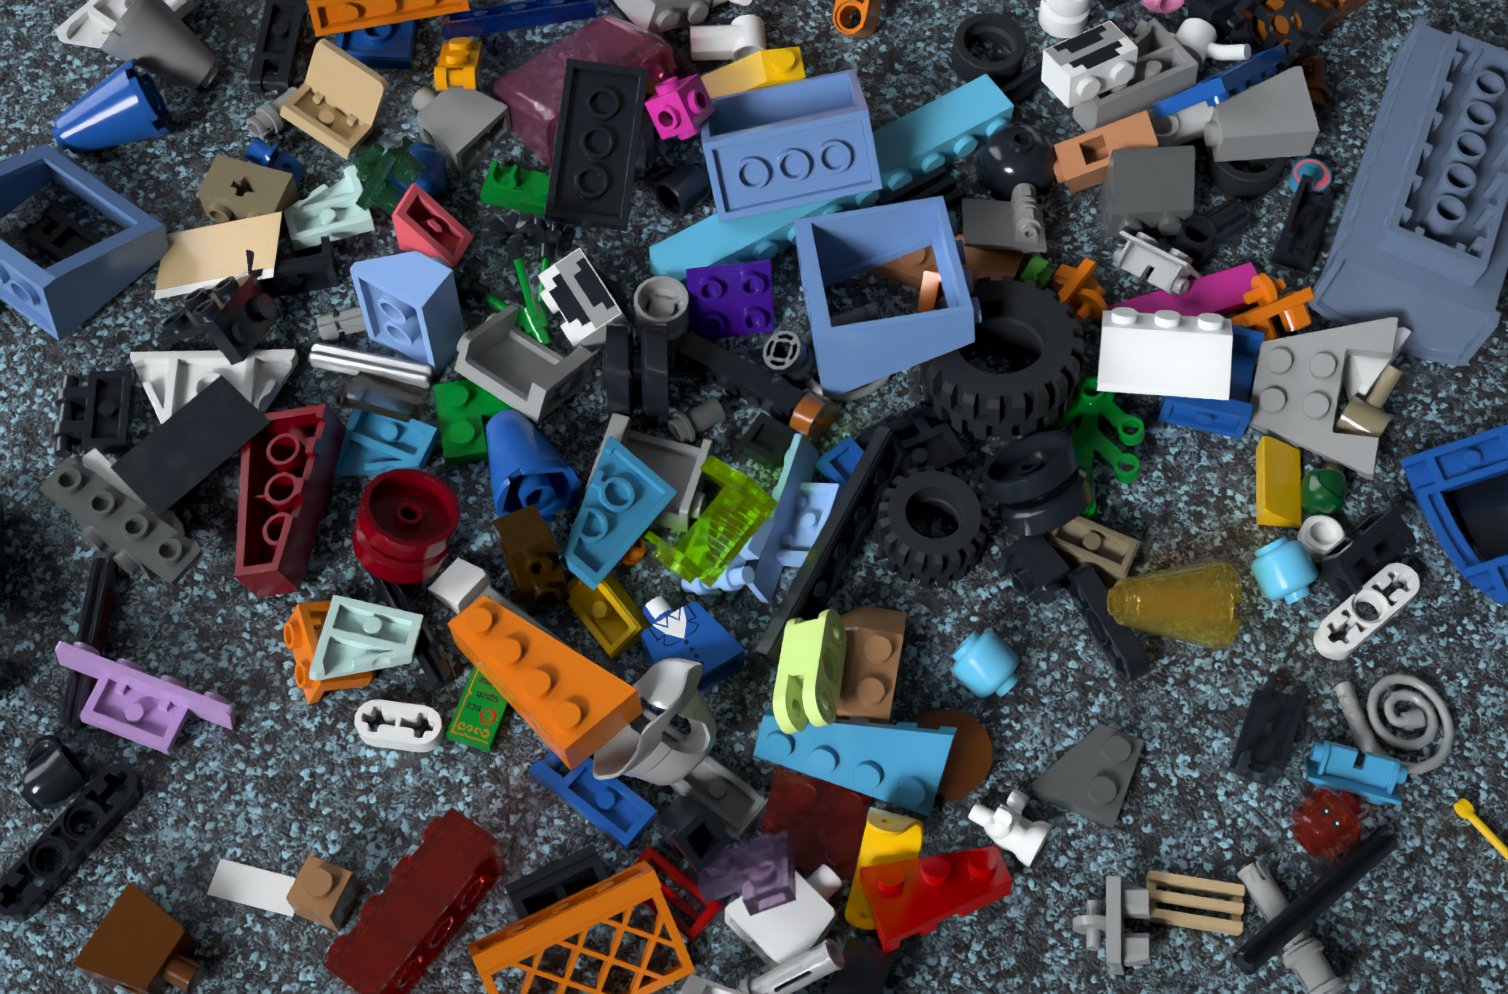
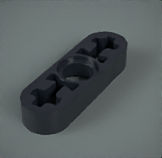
[1065,563,1150,683]

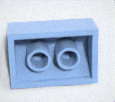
[350,251,465,376]

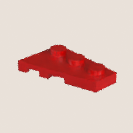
[859,846,1012,954]

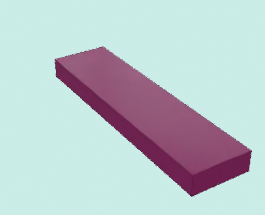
[1108,262,1259,317]

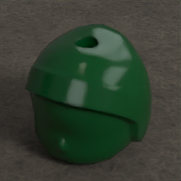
[1300,469,1347,515]

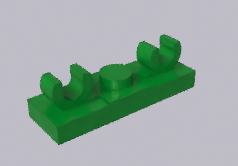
[480,160,596,228]

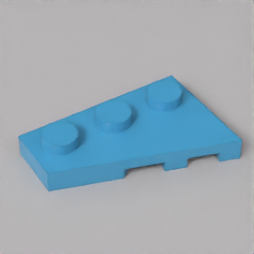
[560,435,677,591]

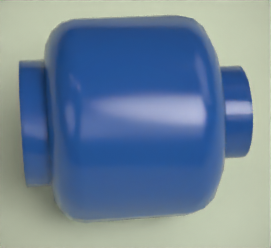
[394,143,446,199]

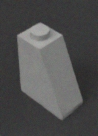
[1204,66,1320,162]

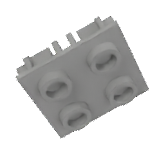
[961,183,1047,253]

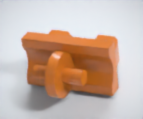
[1053,258,1108,323]
[1229,273,1315,342]

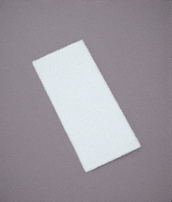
[207,859,296,917]

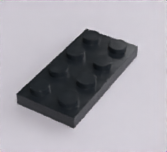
[544,58,649,232]

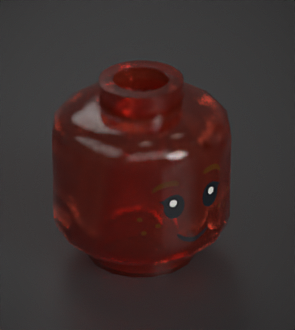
[1289,788,1363,858]

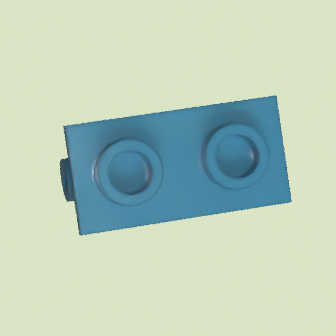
[1304,740,1408,806]

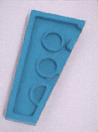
[753,708,957,816]

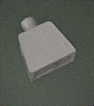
[412,86,512,178]

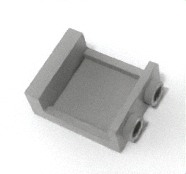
[455,304,595,423]
[586,413,719,533]

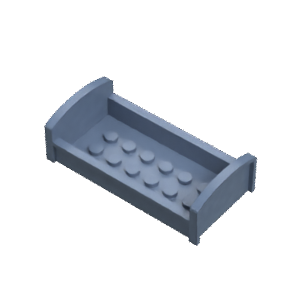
[1308,16,1508,366]

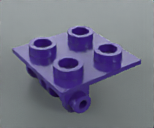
[686,259,774,339]

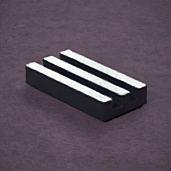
[877,165,966,210]

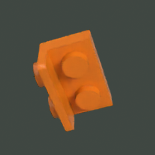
[283,600,373,704]

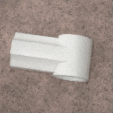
[690,15,767,62]
[1148,101,1214,147]

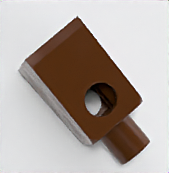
[72,883,205,994]

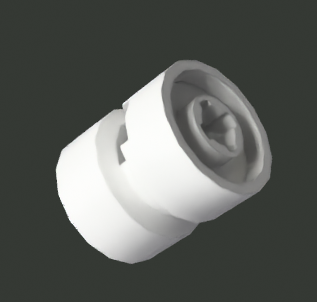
[1038,0,1092,38]

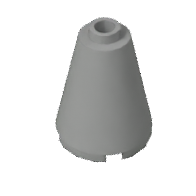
[100,0,219,90]

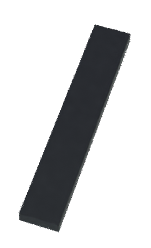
[755,426,908,672]

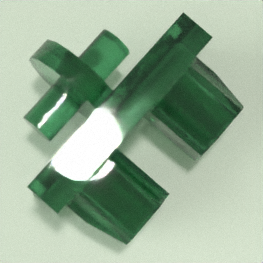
[352,136,426,216]

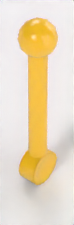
[1453,798,1508,861]

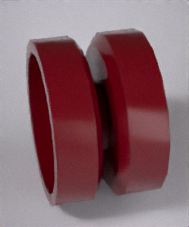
[352,469,461,584]

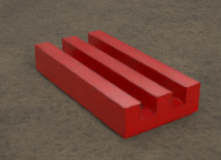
[632,846,723,946]

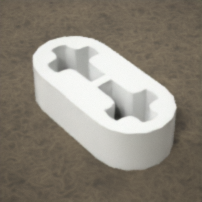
[354,700,444,752]

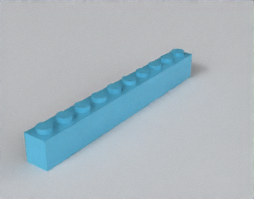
[649,74,1014,292]

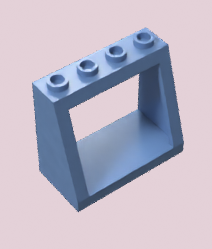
[701,68,882,222]
[0,144,169,341]
[793,196,982,397]

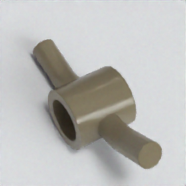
[1325,363,1403,473]

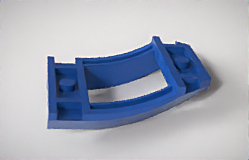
[1400,424,1508,606]

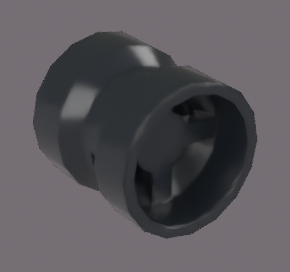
[763,330,818,385]

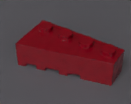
[235,403,346,598]

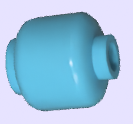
[1250,536,1318,605]
[951,630,1019,698]

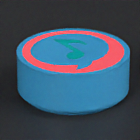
[1288,158,1332,195]

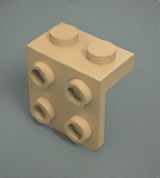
[279,39,388,160]

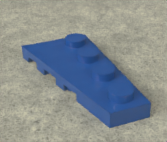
[1151,43,1287,120]

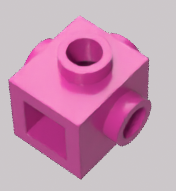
[644,73,716,140]

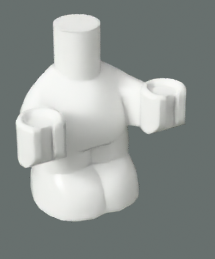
[968,789,1053,867]

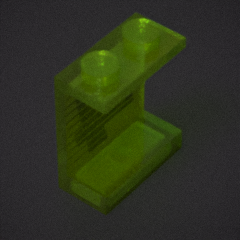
[644,455,778,588]

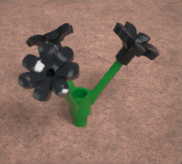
[453,213,576,346]

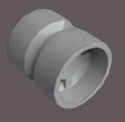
[634,276,689,353]

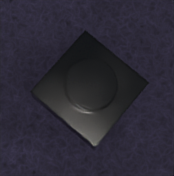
[738,412,798,472]

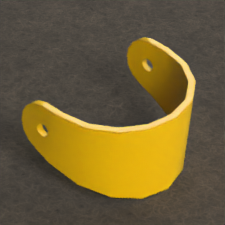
[844,807,924,930]

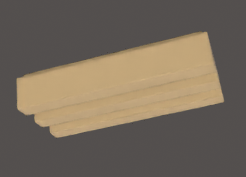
[1143,870,1245,936]

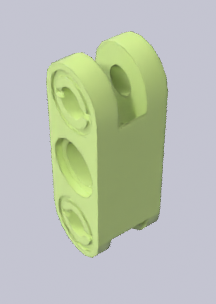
[773,609,847,735]

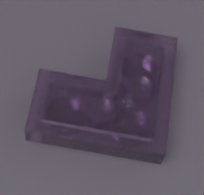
[698,830,796,916]

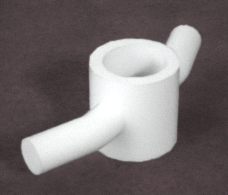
[1134,18,1251,71]

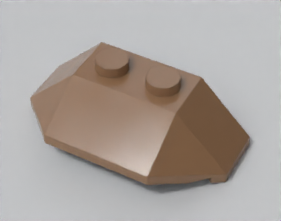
[836,605,907,724]

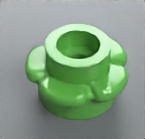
[1019,254,1055,290]

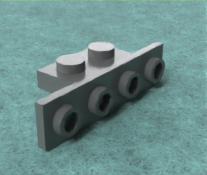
[39,457,203,586]

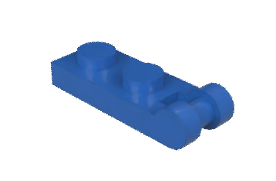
[527,747,658,852]

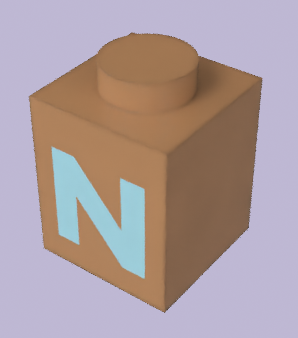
[286,854,361,932]

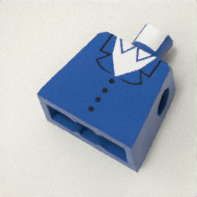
[641,596,744,694]

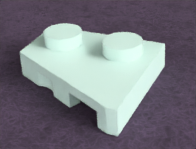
[283,165,375,251]
[309,595,423,681]

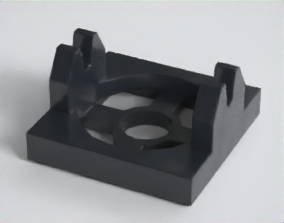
[1227,0,1330,74]

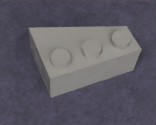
[1073,18,1199,133]

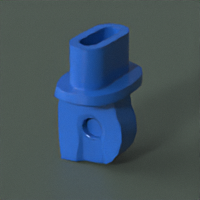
[244,136,303,186]

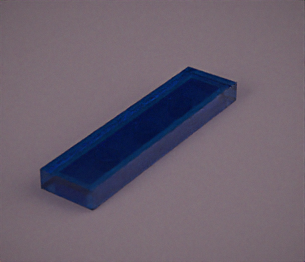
[441,0,598,40]

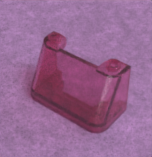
[492,14,674,169]

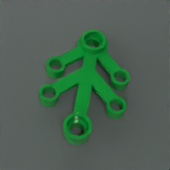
[1037,376,1145,522]

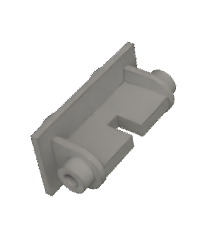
[1113,230,1201,296]

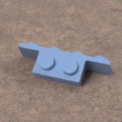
[746,433,843,603]

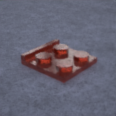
[756,767,870,881]

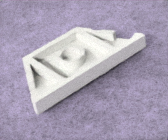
[55,0,195,49]
[130,349,298,424]

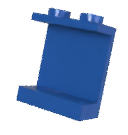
[1157,315,1264,439]

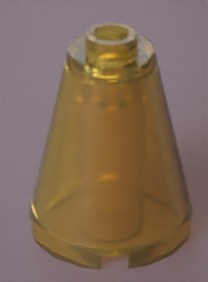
[1107,559,1242,649]

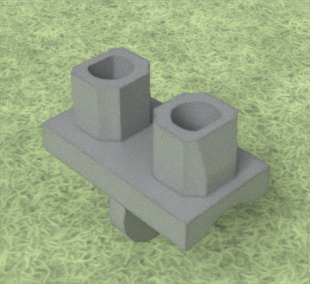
[1072,876,1151,975]

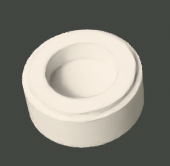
[1297,515,1345,560]

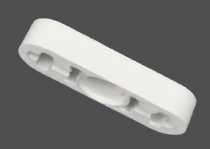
[1313,563,1420,660]

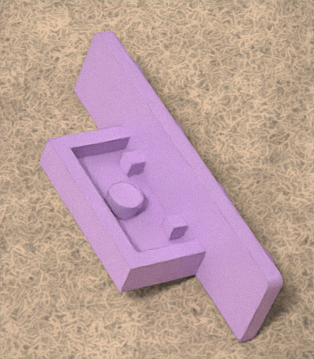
[54,641,236,755]

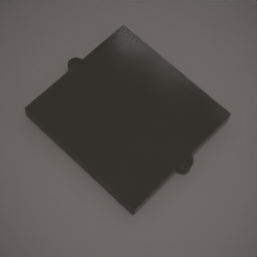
[336,371,431,423]

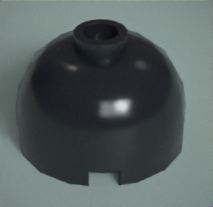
[976,123,1057,202]

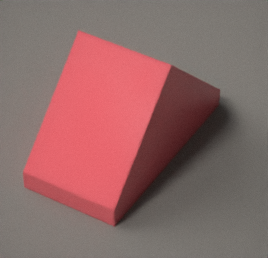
[392,183,474,268]

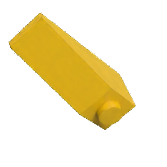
[700,46,806,99]

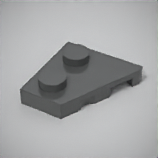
[1028,724,1145,828]

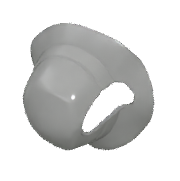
[592,658,717,786]

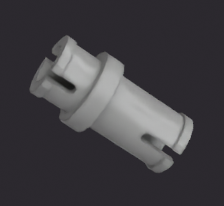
[246,87,297,140]

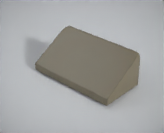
[1045,515,1141,590]

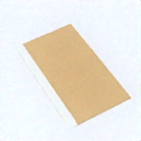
[154,211,282,300]

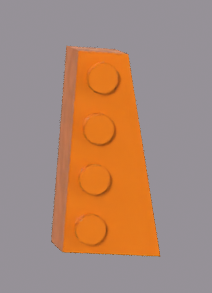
[447,595,643,771]

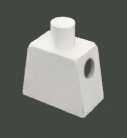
[725,864,842,969]

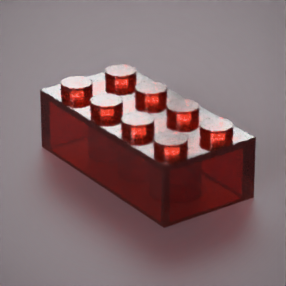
[323,807,507,994]

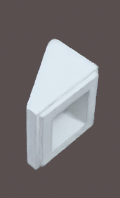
[428,558,491,614]

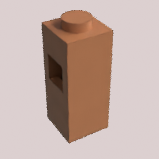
[1053,110,1159,194]

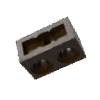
[492,504,571,616]

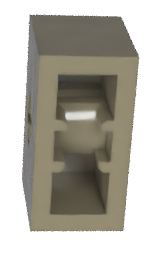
[197,155,300,236]

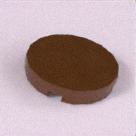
[913,709,993,801]

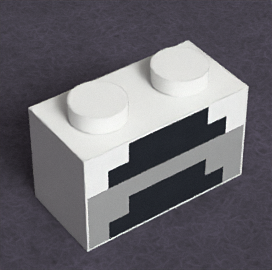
[1041,20,1138,108]
[537,248,632,353]

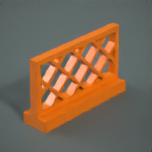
[307,0,470,37]
[467,860,696,994]

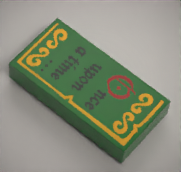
[446,666,510,753]

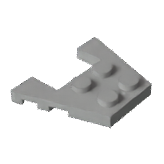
[1248,317,1398,480]

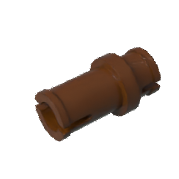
[1302,58,1329,116]

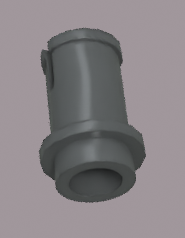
[668,397,726,444]

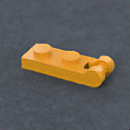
[434,37,483,91]

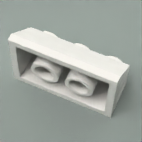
[1097,307,1233,400]

